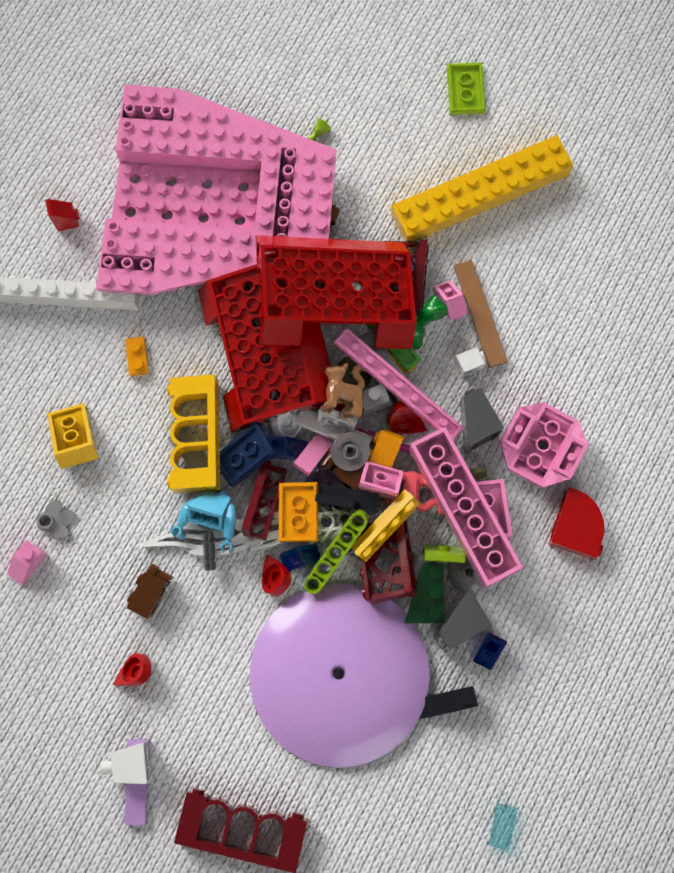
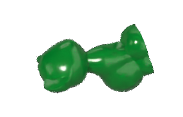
[412,295,448,349]

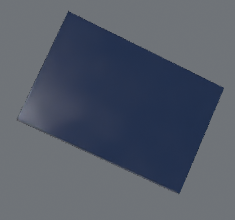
[220,422,276,488]

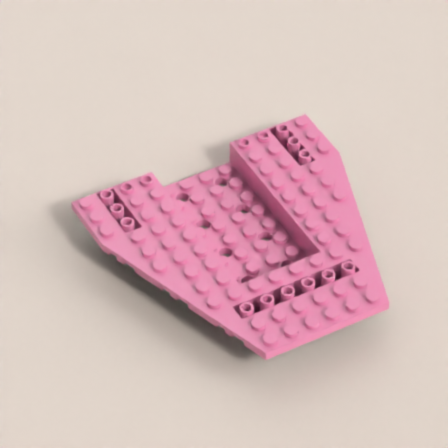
[96,85,337,295]

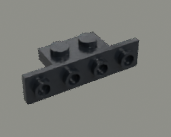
[304,481,380,514]

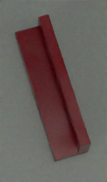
[241,460,288,541]

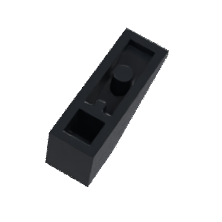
[418,686,478,720]

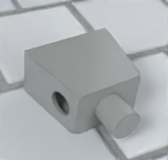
[360,384,393,419]

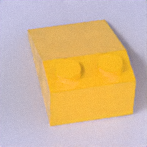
[47,403,99,469]

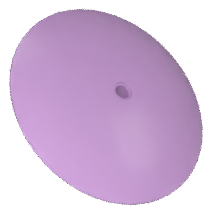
[250,583,430,767]

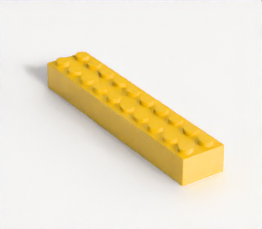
[391,135,574,242]

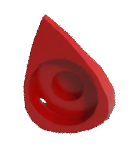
[386,402,427,434]
[262,554,291,597]
[113,653,151,687]

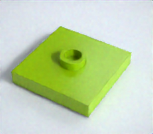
[423,545,466,563]

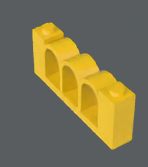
[167,374,220,494]

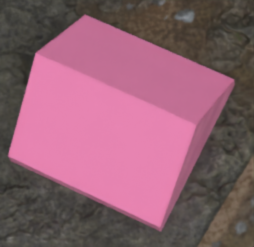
[358,461,404,500]

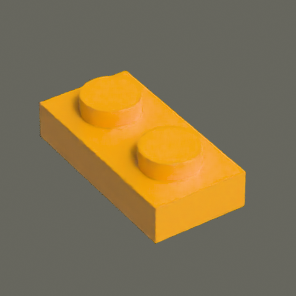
[125,336,149,377]

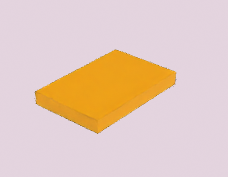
[279,482,319,542]

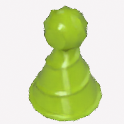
[307,118,331,141]

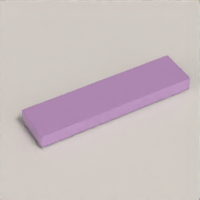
[125,739,149,825]

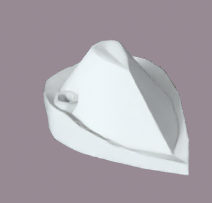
[271,409,302,440]

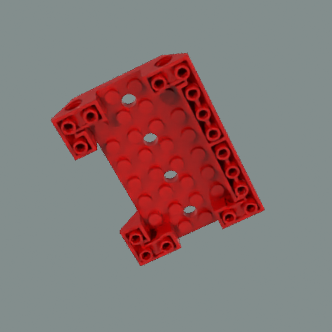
[255,235,417,349]
[197,264,331,433]

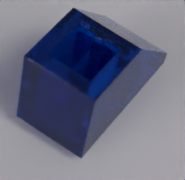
[268,435,308,460]

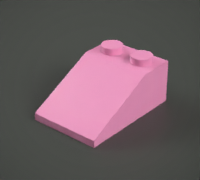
[476,479,513,541]

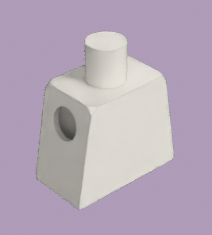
[100,742,151,784]

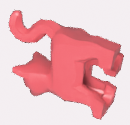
[385,467,443,515]

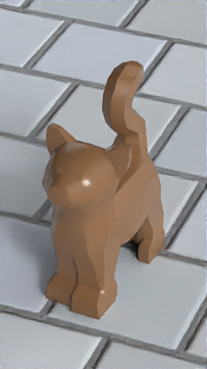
[321,363,366,419]

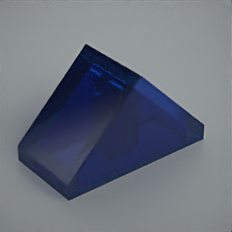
[280,544,321,572]
[473,632,507,670]

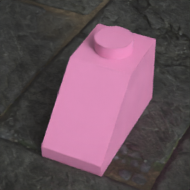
[433,280,468,320]
[7,540,48,586]

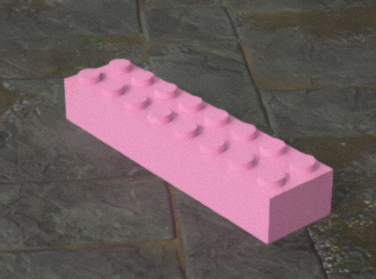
[409,427,523,589]

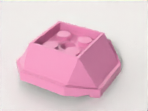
[500,402,589,488]

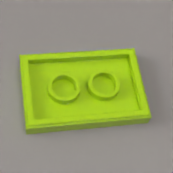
[446,62,486,115]

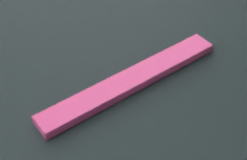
[333,328,464,441]

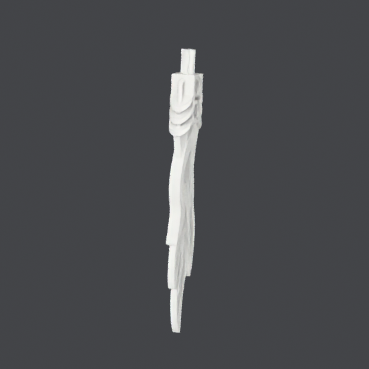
[142,505,375,556]

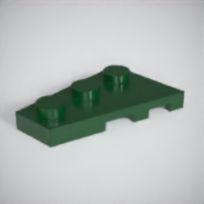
[404,563,444,623]

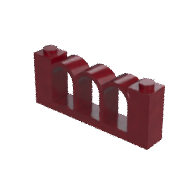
[174,788,308,873]

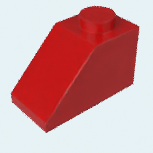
[45,199,81,232]

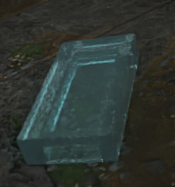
[488,803,518,851]

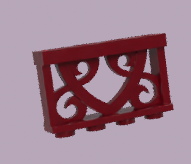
[357,519,418,604]

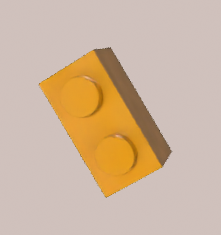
[367,428,404,468]

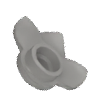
[37,500,76,538]

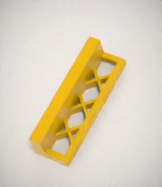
[351,489,420,562]

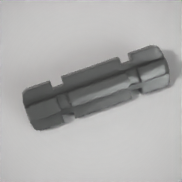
[203,532,216,571]

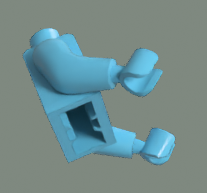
[171,490,236,553]

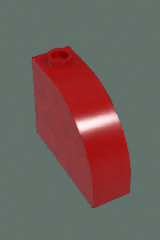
[548,487,604,560]

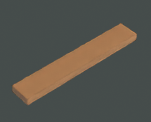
[454,260,508,368]

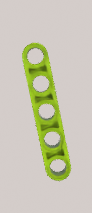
[304,509,368,594]

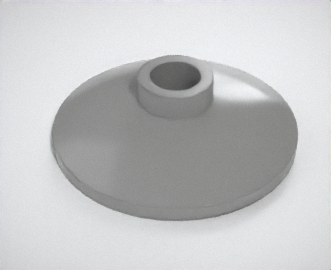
[331,432,370,471]
[448,554,483,593]

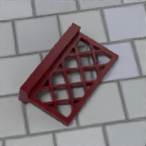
[385,239,429,316]

